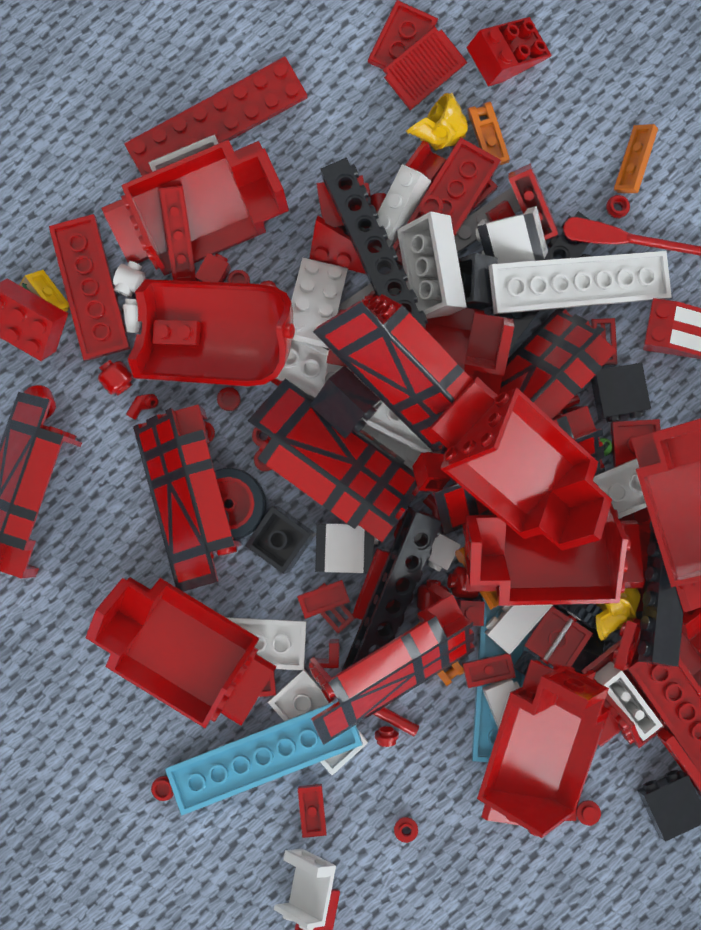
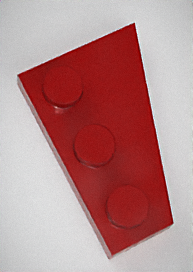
[309,216,379,274]

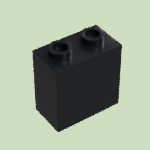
[591,363,651,423]
[310,365,380,439]
[637,770,701,842]

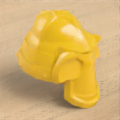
[406,93,468,151]
[596,588,641,641]

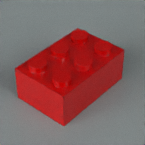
[0,278,68,361]

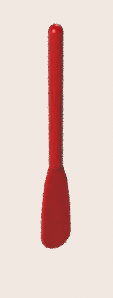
[564,217,701,256]

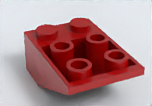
[466,17,552,87]

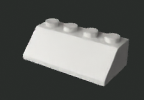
[397,212,467,319]

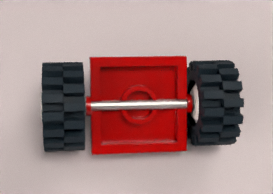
[514,604,603,676]

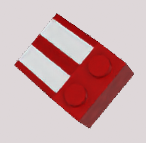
[643,298,701,359]

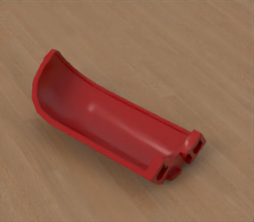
[128,279,295,386]

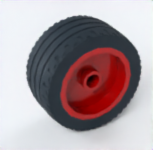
[215,468,266,540]

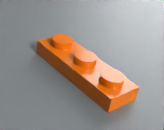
[614,124,658,193]

